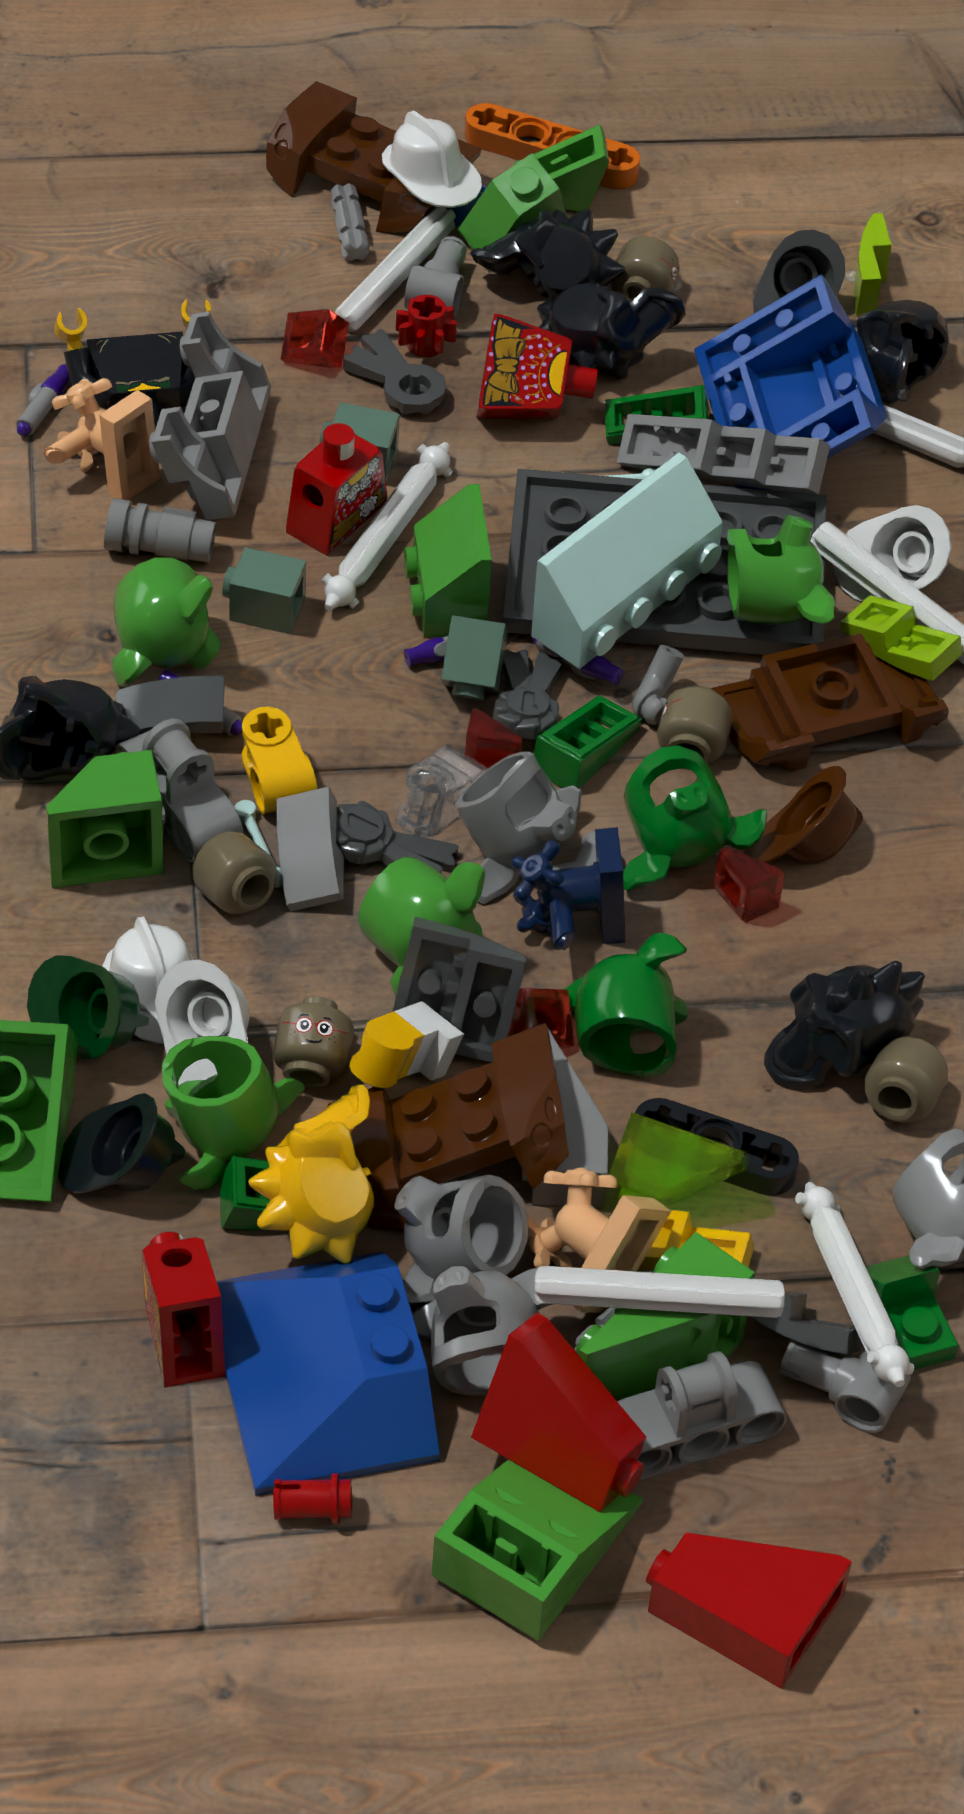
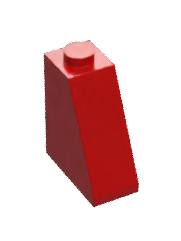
[471,1312,647,1512]
[646,1532,852,1689]

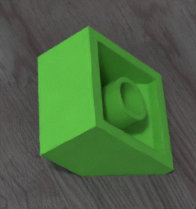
[404,484,492,638]
[46,750,164,888]

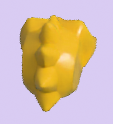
[248,1085,374,1264]

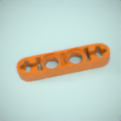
[464,103,641,189]

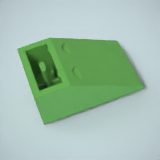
[576,1232,755,1401]
[431,1459,643,1641]

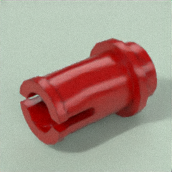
[273,1473,353,1524]

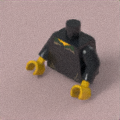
[54,299,212,429]

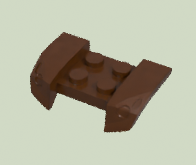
[266,81,482,232]
[710,633,949,770]
[328,1023,569,1231]

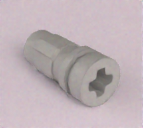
[104,498,217,563]

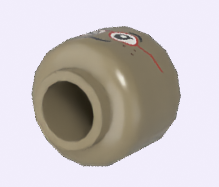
[611,236,680,302]
[657,686,733,764]
[273,996,354,1088]

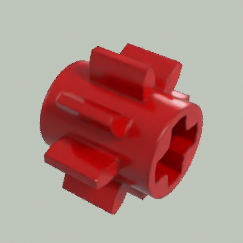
[395,295,457,357]

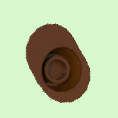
[743,766,863,866]

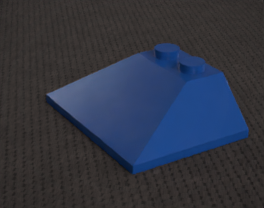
[694,274,887,490]
[217,1251,440,1496]

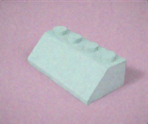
[531,452,723,669]

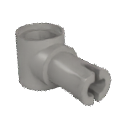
[404,236,467,318]
[781,1340,911,1433]

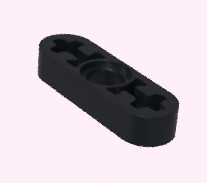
[632,1098,799,1196]

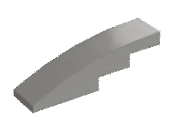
[616,414,830,495]

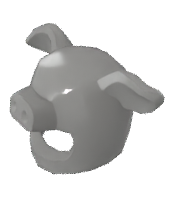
[455,752,581,905]
[892,1128,964,1268]
[394,1174,529,1304]
[412,1266,552,1396]

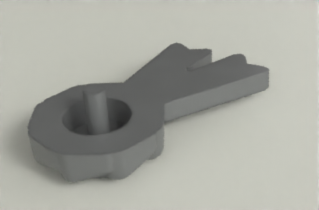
[343,329,446,415]
[492,649,563,740]
[336,801,459,873]

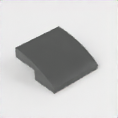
[392,917,527,1062]

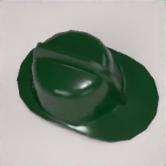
[27,955,150,1059]

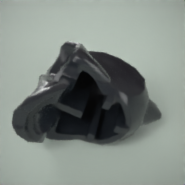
[470,208,625,302]
[537,283,686,380]
[853,300,949,404]
[0,676,140,781]
[764,961,925,1089]

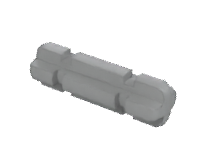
[331,183,369,262]

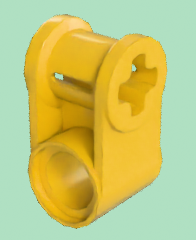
[242,706,317,815]

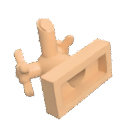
[43,378,160,500]
[528,1168,671,1313]

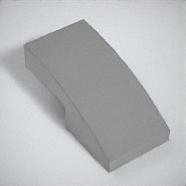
[277,786,344,912]

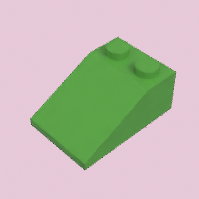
[0,1020,79,1203]

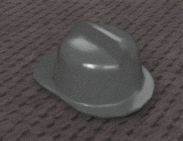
[753,229,845,313]

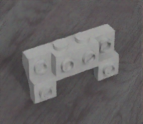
[149,311,272,520]

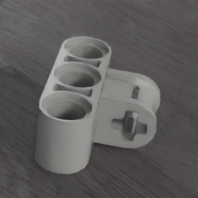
[115,718,243,863]
[617,1351,787,1480]

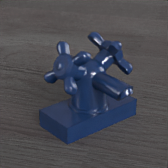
[511,827,625,950]

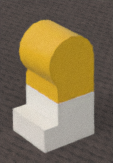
[349,1001,464,1088]

